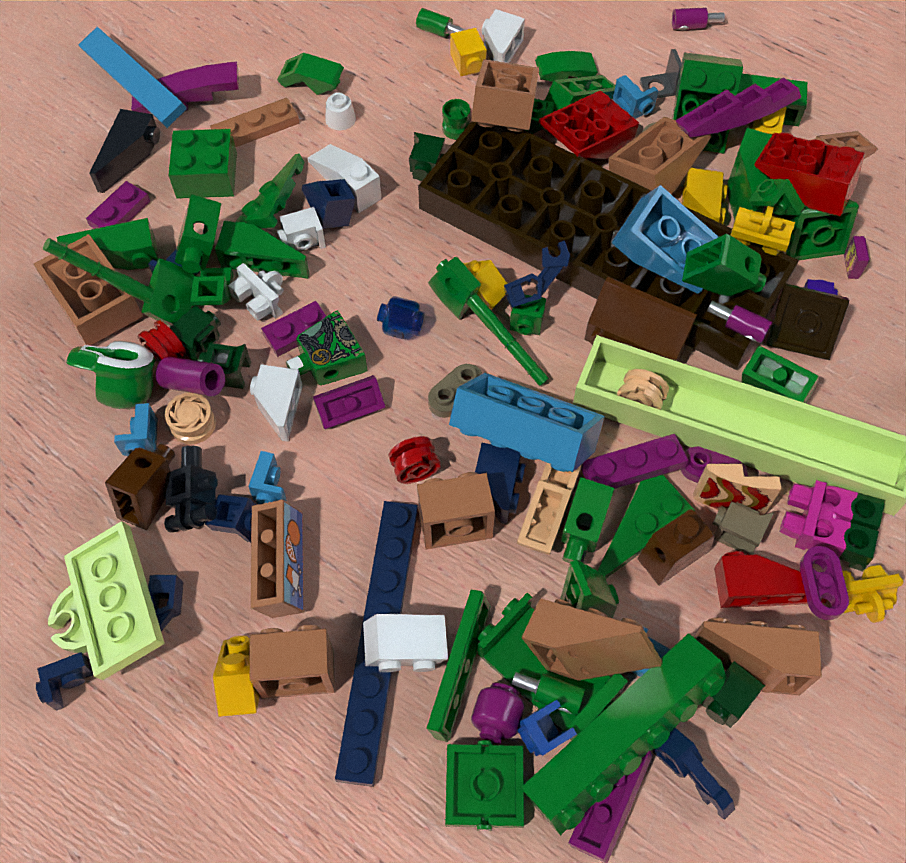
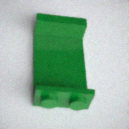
[477,593,628,741]

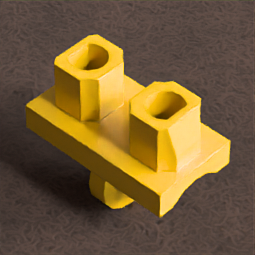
[730,206,795,256]
[842,565,903,623]

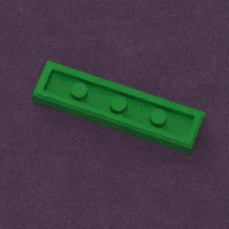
[426,589,491,742]

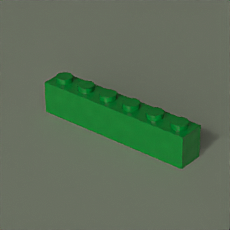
[521,633,727,836]

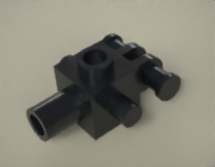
[164,446,218,533]

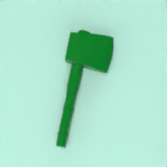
[43,238,196,327]
[428,256,549,386]

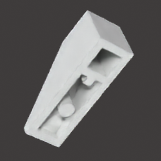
[308,144,382,213]

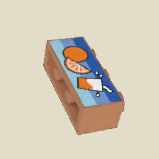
[250,500,304,618]

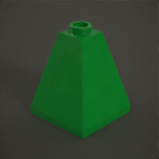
[783,199,859,260]

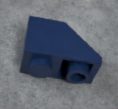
[301,179,355,229]
[475,442,526,524]

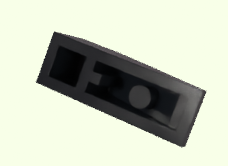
[89,109,160,193]

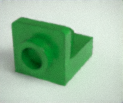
[749,179,805,215]
[509,294,546,335]

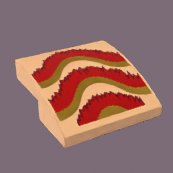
[693,464,781,515]

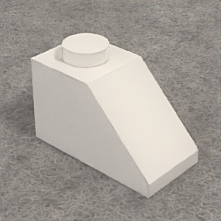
[482,9,525,63]
[250,365,303,442]

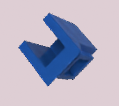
[518,700,577,756]

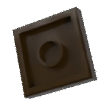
[766,283,850,360]

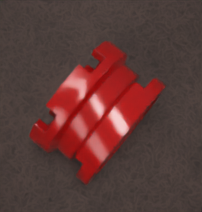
[138,320,187,362]
[388,436,441,484]

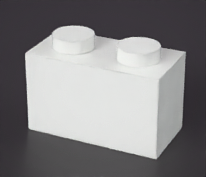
[363,614,448,672]

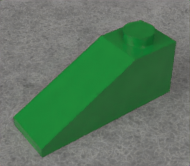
[545,75,615,113]
[57,218,159,270]
[215,221,309,279]
[560,560,619,618]

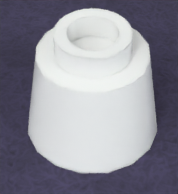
[325,93,356,131]

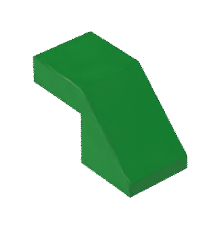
[191,267,234,305]

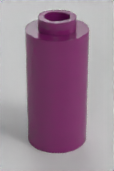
[156,357,225,397]

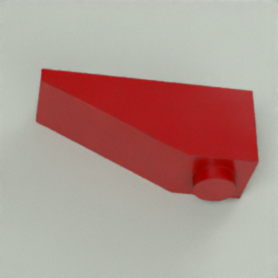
[714,551,828,608]

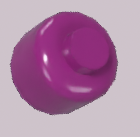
[471,683,525,743]

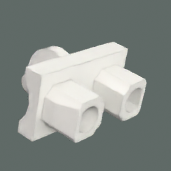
[228,263,284,321]

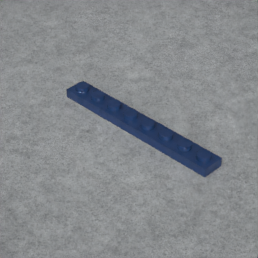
[335,501,418,787]

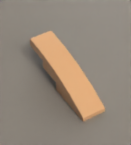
[517,463,581,555]

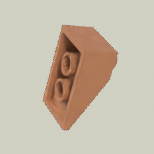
[471,59,539,132]
[608,117,711,194]
[33,234,143,346]

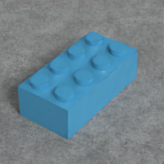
[449,373,605,472]

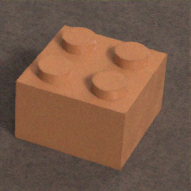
[417,472,495,550]
[250,625,335,699]

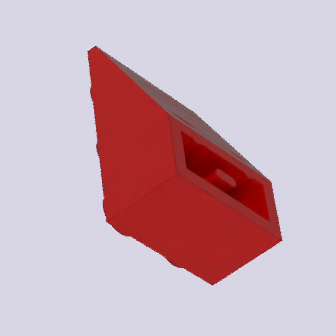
[539,90,639,159]
[755,132,865,216]

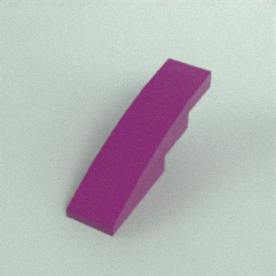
[131,61,239,113]
[676,77,801,137]

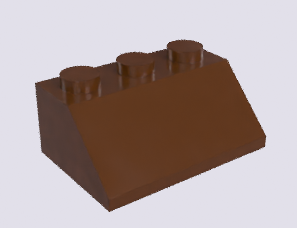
[584,277,697,362]

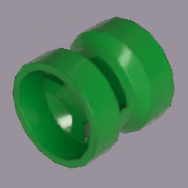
[442,99,470,140]

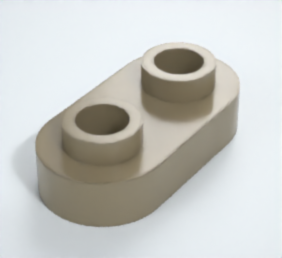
[428,364,482,418]

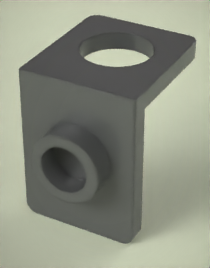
[640,49,682,98]

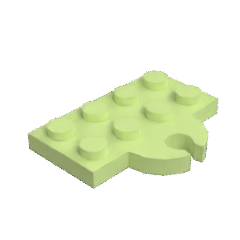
[48,521,165,680]

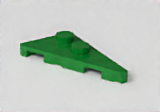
[235,153,305,229]
[598,475,695,579]

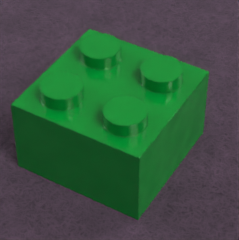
[168,129,237,199]

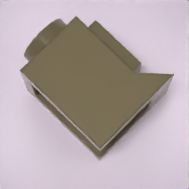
[712,502,774,555]

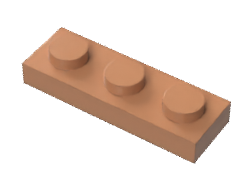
[210,97,300,147]

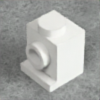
[277,207,326,251]

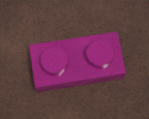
[86,181,150,229]
[261,301,327,357]
[313,375,385,429]

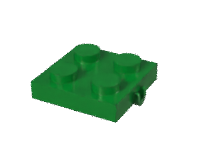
[445,740,524,831]

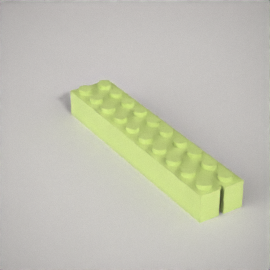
[573,335,906,516]

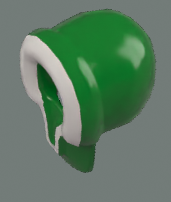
[66,341,155,410]

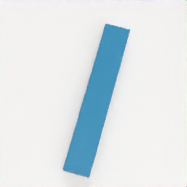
[78,27,187,128]

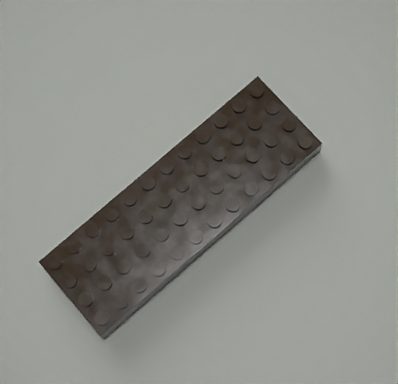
[418,121,799,370]

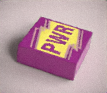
[844,236,870,279]

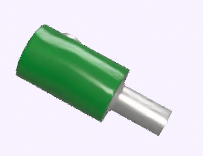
[416,8,467,38]
[512,672,585,716]

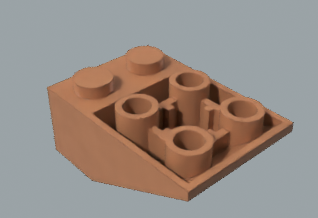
[521,598,662,681]
[694,618,822,696]

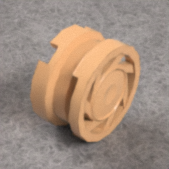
[617,369,669,410]
[165,393,216,445]

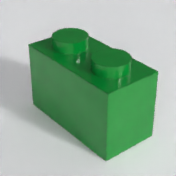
[742,346,819,403]

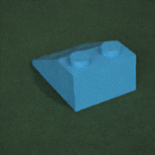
[611,185,718,294]

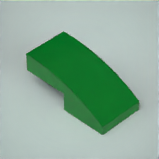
[535,51,598,82]

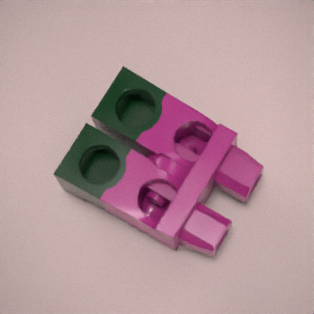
[779,480,886,572]

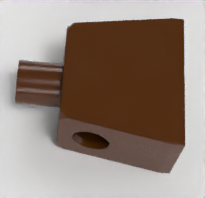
[105,444,175,530]
[638,509,715,586]

